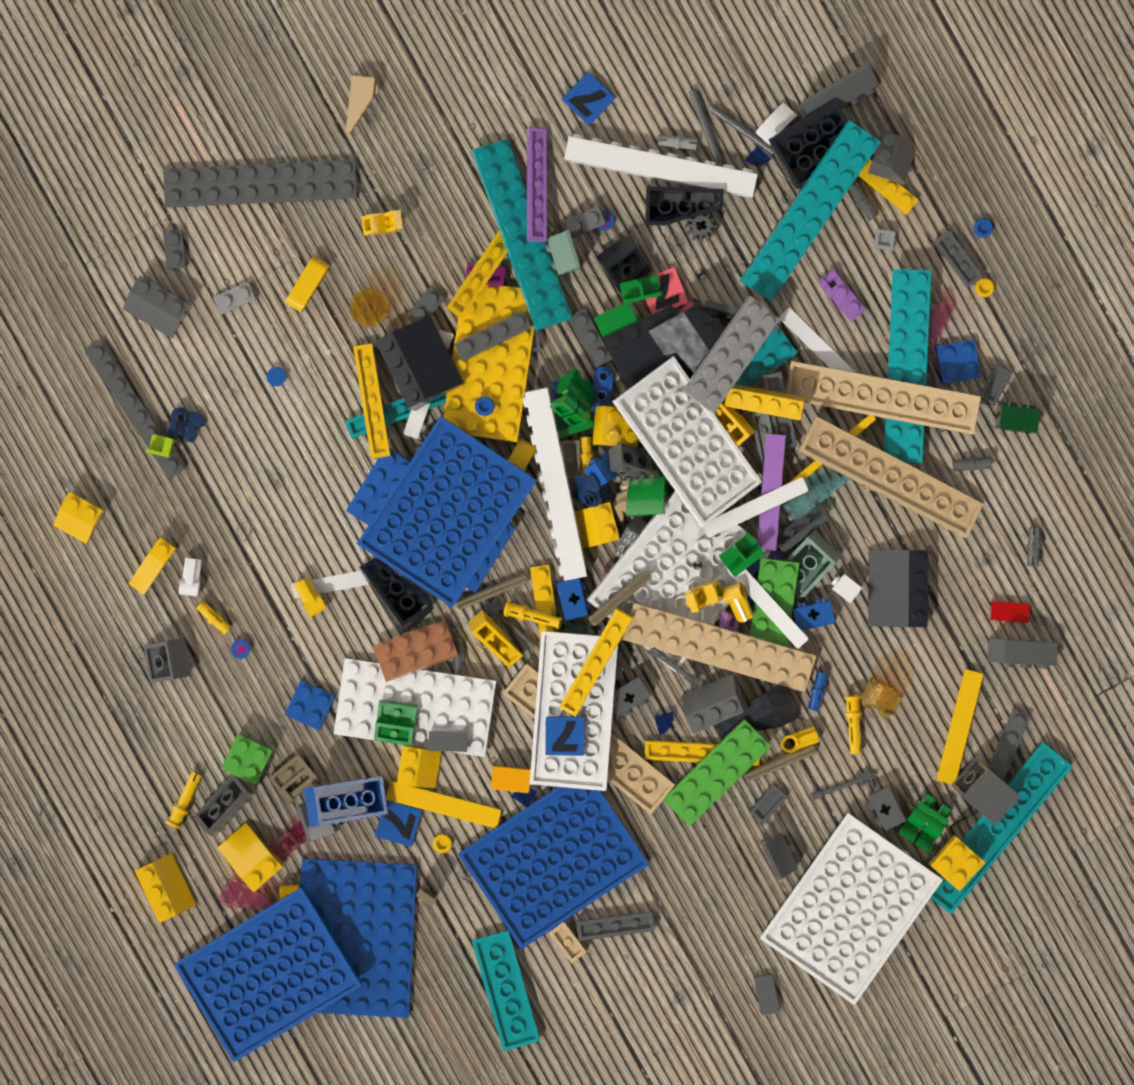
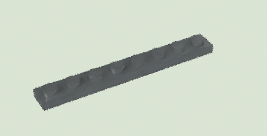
[84,341,185,479]

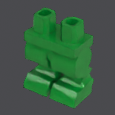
[550,368,596,429]
[897,794,951,853]

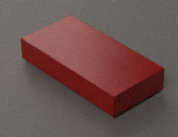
[990,601,1030,623]

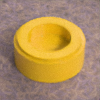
[974,278,994,298]
[433,834,452,853]

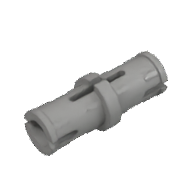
[658,134,697,151]

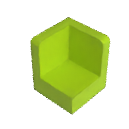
[146,434,175,458]

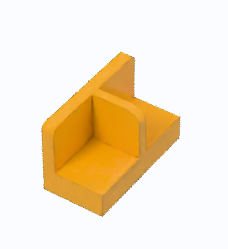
[491,765,531,793]

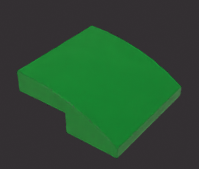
[626,477,667,517]
[374,699,418,746]

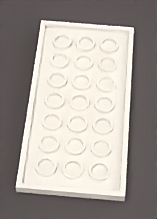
[612,356,762,527]
[530,631,618,791]
[334,658,497,757]

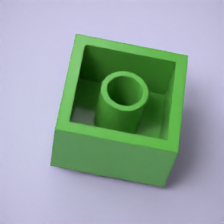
[221,733,274,785]

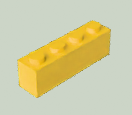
[725,384,806,420]

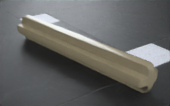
[588,570,652,625]
[456,573,529,610]
[744,744,817,782]

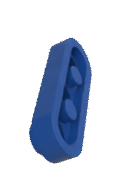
[590,367,613,422]

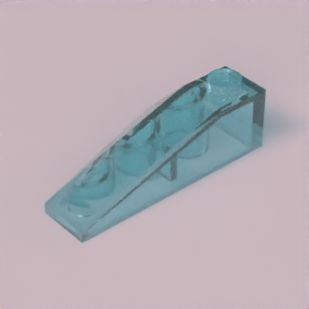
[780,475,850,522]

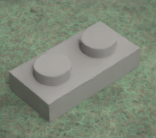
[213,282,256,315]

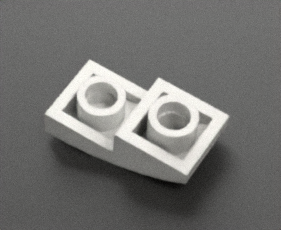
[755,103,797,145]

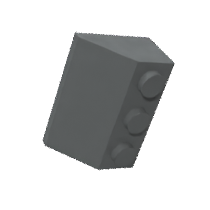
[123,275,192,338]
[682,673,749,734]
[195,774,255,836]

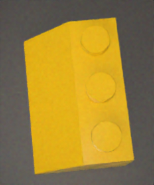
[135,853,196,923]

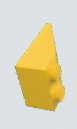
[218,822,284,892]

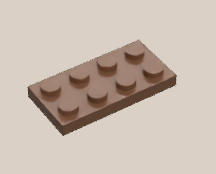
[373,620,458,682]

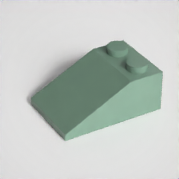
[787,530,842,601]

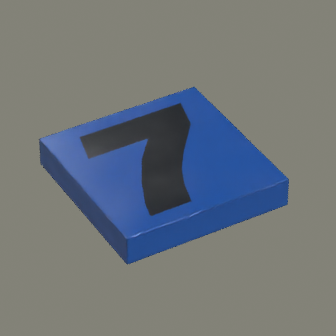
[561,72,616,126]
[545,716,585,756]
[375,800,422,847]

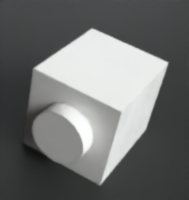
[831,574,862,603]

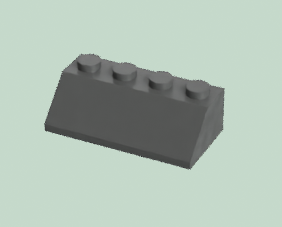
[799,63,878,117]

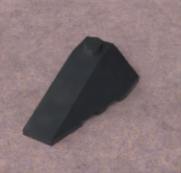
[645,186,724,226]
[359,557,434,635]
[716,684,799,737]

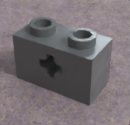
[613,676,651,717]
[866,785,906,831]

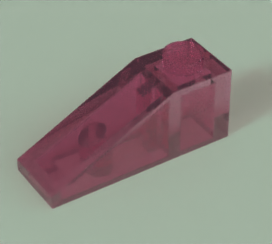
[219,877,276,909]

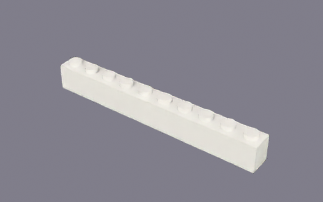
[564,134,757,198]
[523,387,588,581]

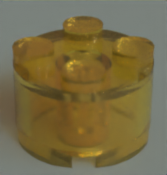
[350,289,389,328]
[860,677,904,718]

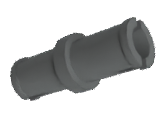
[848,182,879,221]
[952,456,992,472]
[1026,527,1042,566]

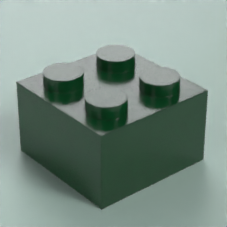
[994,402,1041,434]

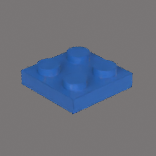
[936,340,981,384]
[285,680,335,731]

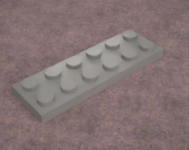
[683,296,780,413]

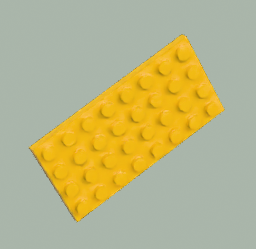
[443,285,535,443]

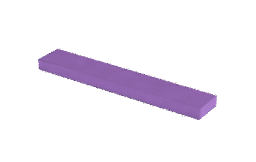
[527,127,547,243]
[757,434,786,551]

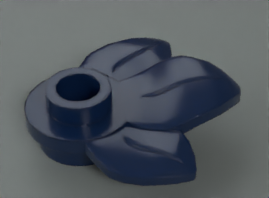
[168,407,206,443]
[572,473,602,507]

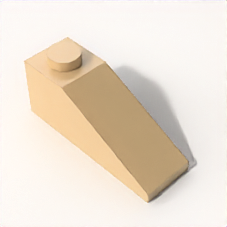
[346,75,379,135]

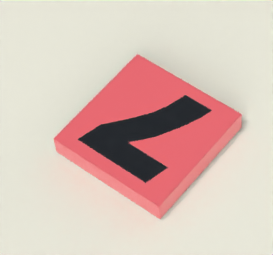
[646,267,688,315]

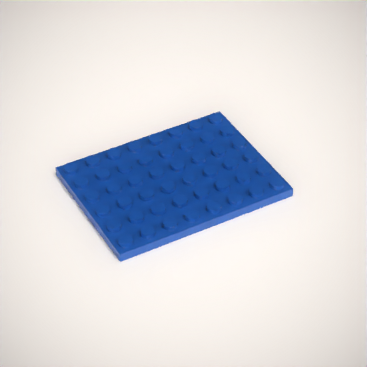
[356,416,537,608]
[458,787,649,950]
[301,858,417,1018]
[174,886,363,1062]

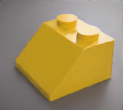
[53,492,106,544]
[575,502,620,549]
[397,745,441,788]

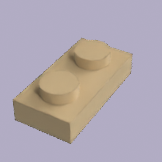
[548,922,587,964]

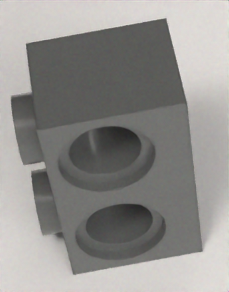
[608,443,652,479]

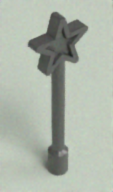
[483,598,537,649]
[649,647,704,689]
[811,766,877,801]

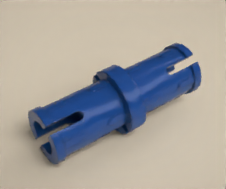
[807,672,829,712]

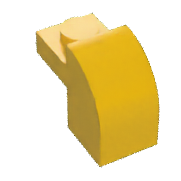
[361,210,403,236]
[685,579,723,613]

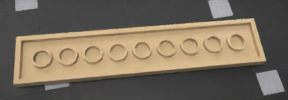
[786,361,981,435]
[798,416,983,538]
[622,602,817,692]
[503,664,675,814]

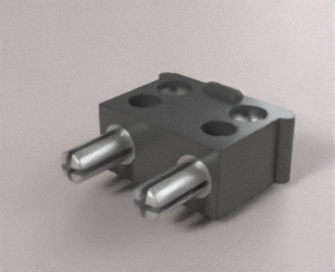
[615,516,647,558]

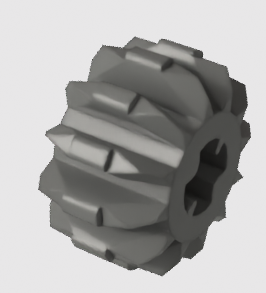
[685,212,718,243]

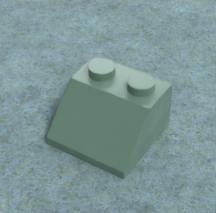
[545,230,580,276]

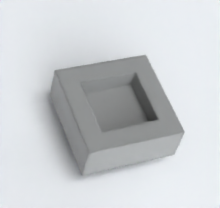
[873,229,896,251]

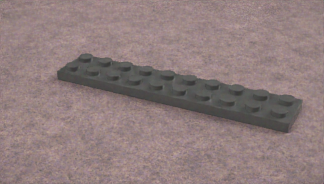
[163,160,357,208]

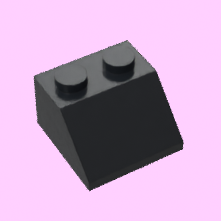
[596,235,652,293]

